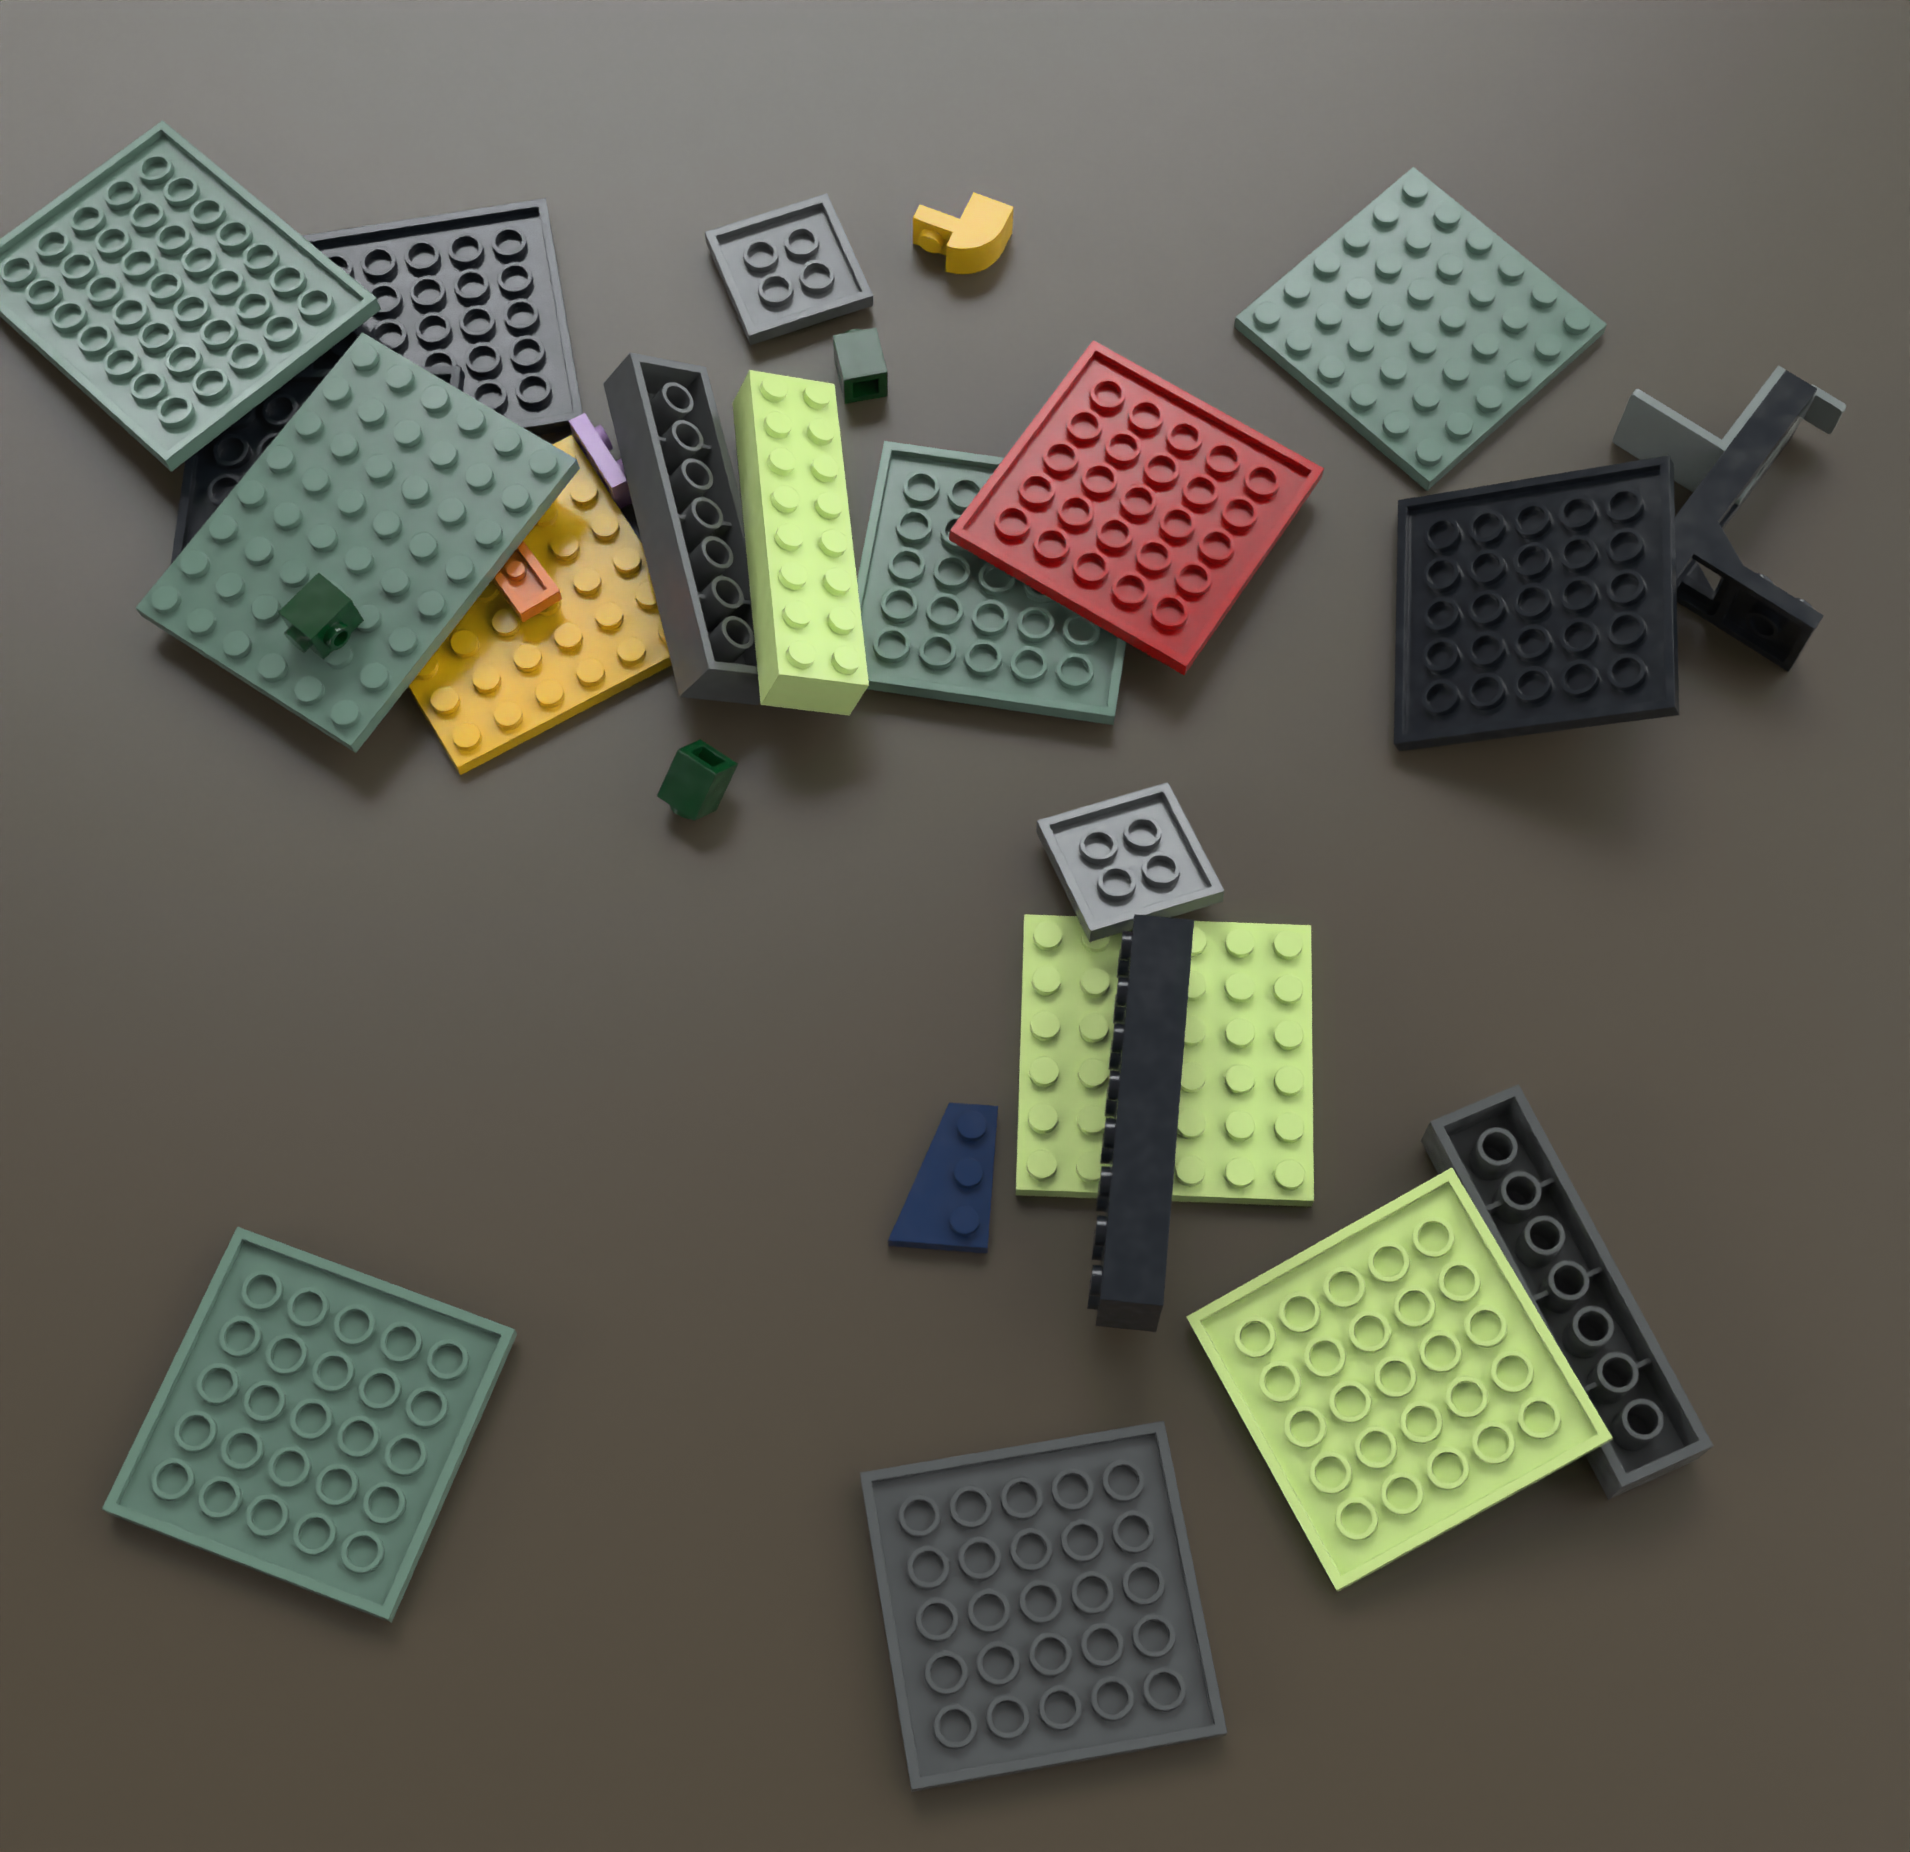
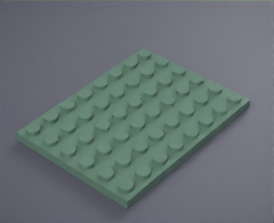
[0,120,381,472]
[136,332,580,753]

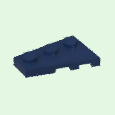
[888,1102,998,1253]

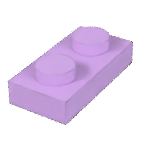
[569,413,632,509]

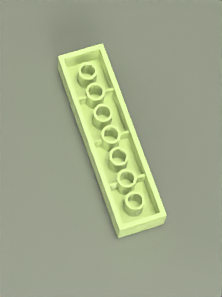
[732,370,869,716]

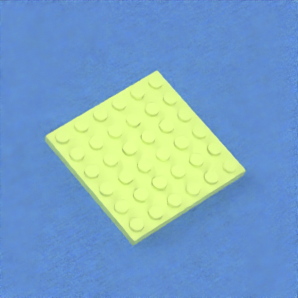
[1015,914,1314,1207]
[1186,1168,1613,1592]

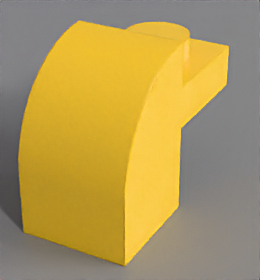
[913,192,1014,274]

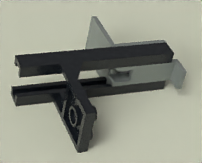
[1612,365,1847,672]

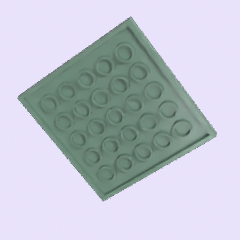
[1234,167,1607,491]
[857,441,1126,725]
[102,1227,517,1623]

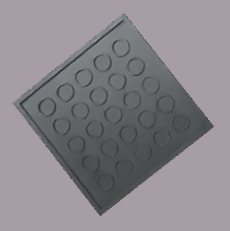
[860,1421,1227,1792]

